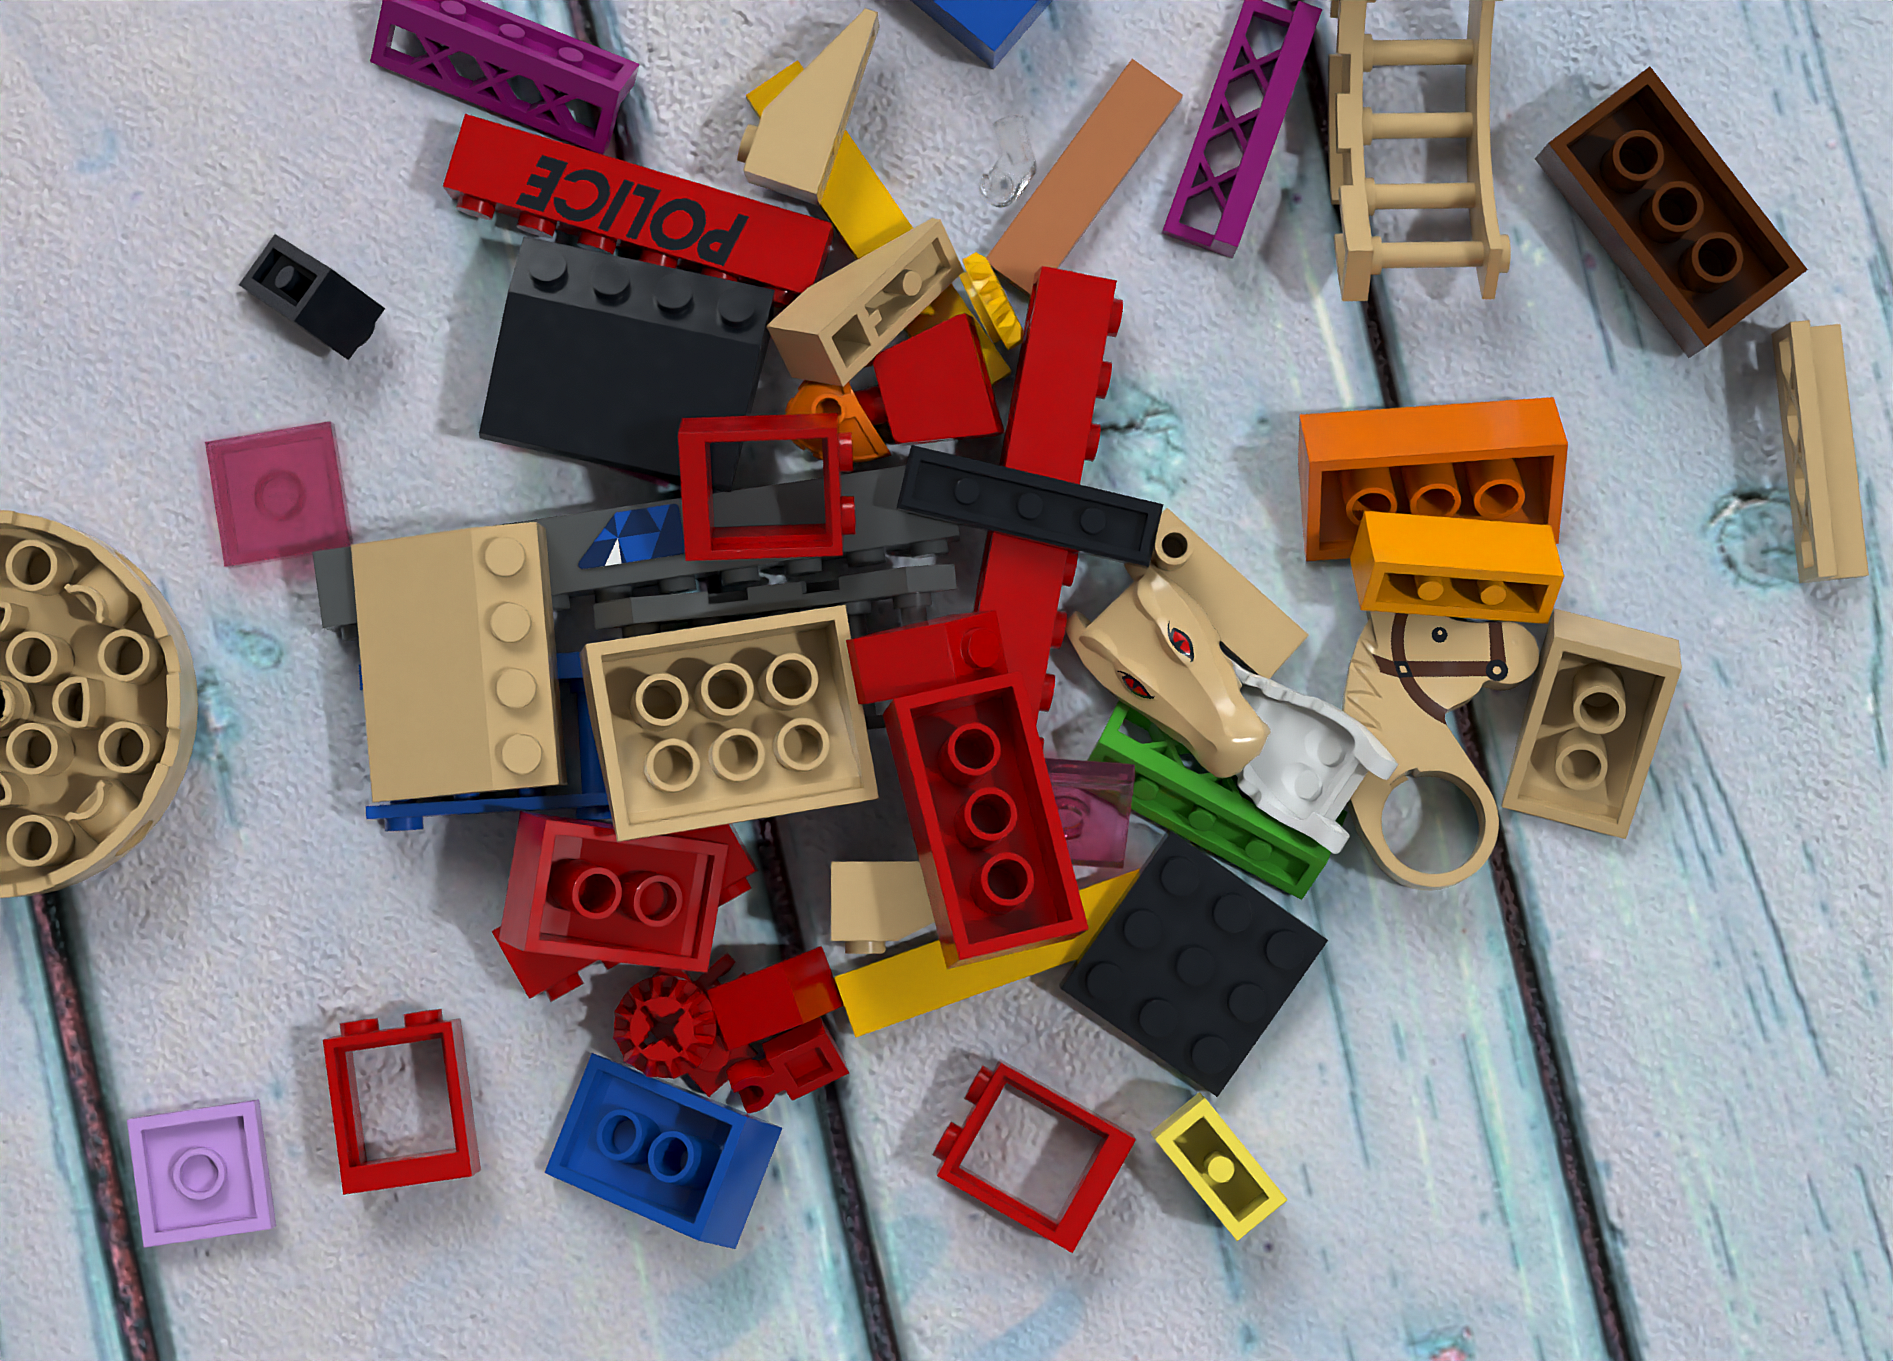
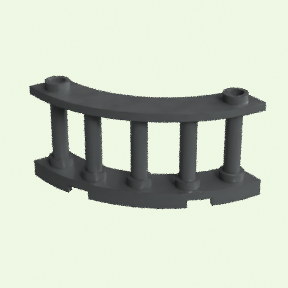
[593,564,957,730]

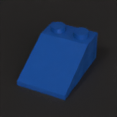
[544,1053,782,1249]

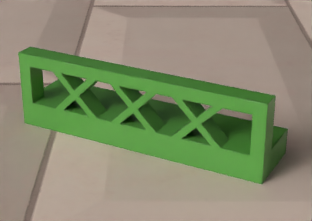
[1077,701,1348,900]

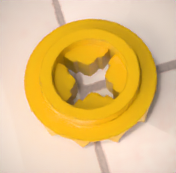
[959,252,1024,350]

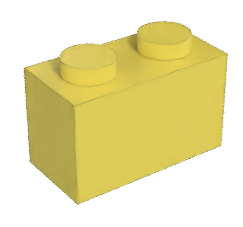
[1150,1092,1287,1241]

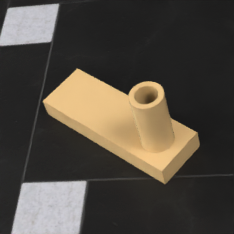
[1151,508,1309,679]

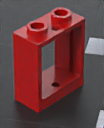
[678,413,856,561]
[323,1009,481,1195]
[932,1059,1136,1253]

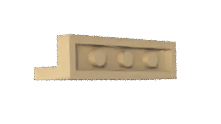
[1771,320,1869,583]

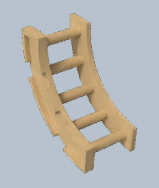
[1328,0,1511,301]

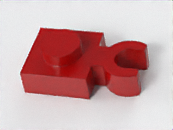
[726,1017,849,1114]

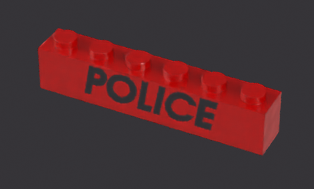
[443,114,834,309]

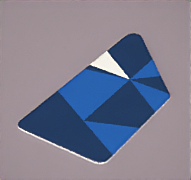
[578,504,685,569]

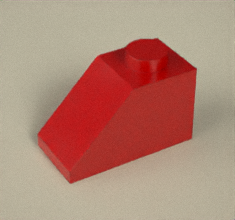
[846,610,1008,705]

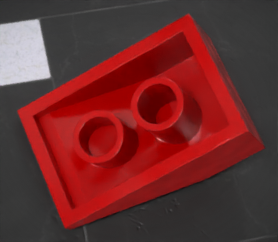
[499,811,729,973]

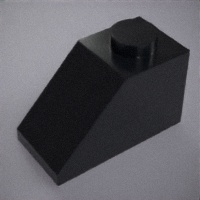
[239,234,385,360]

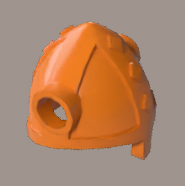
[785,360,892,463]

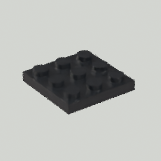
[1059,829,1328,1097]

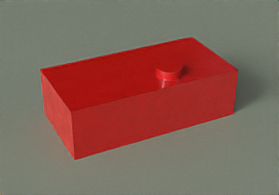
[883,670,1089,969]

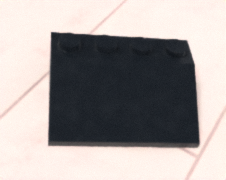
[479,236,775,493]

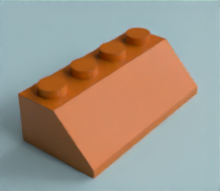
[1298,397,1568,561]

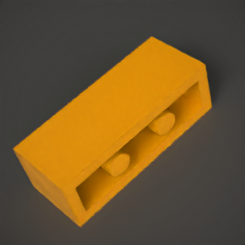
[1350,511,1564,624]

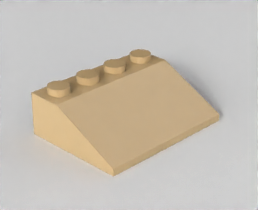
[351,522,568,802]
[579,605,879,842]

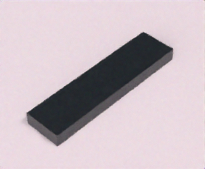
[896,445,1164,569]

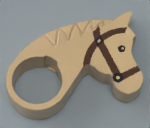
[1341,611,1539,891]

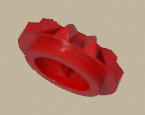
[613,975,716,1079]

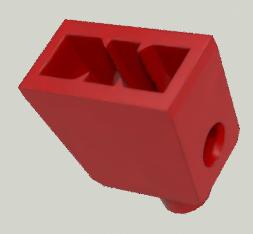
[854,313,1005,446]

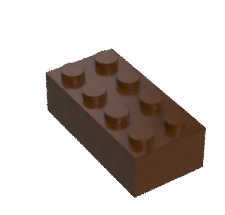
[1535,66,1808,358]

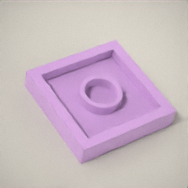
[127,1099,276,1248]

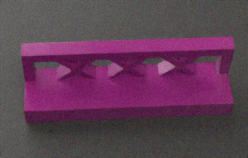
[370,0,640,154]
[1161,0,1322,259]

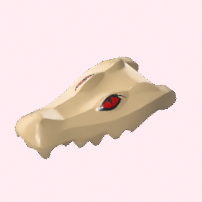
[1065,561,1271,778]

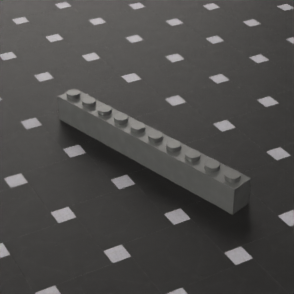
[312,466,960,641]

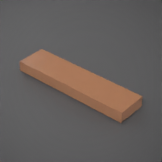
[986,59,1183,297]

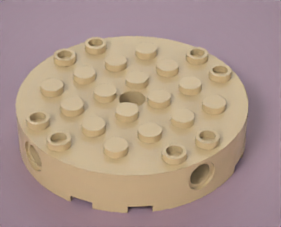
[0,510,198,898]

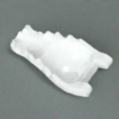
[1228,657,1398,854]

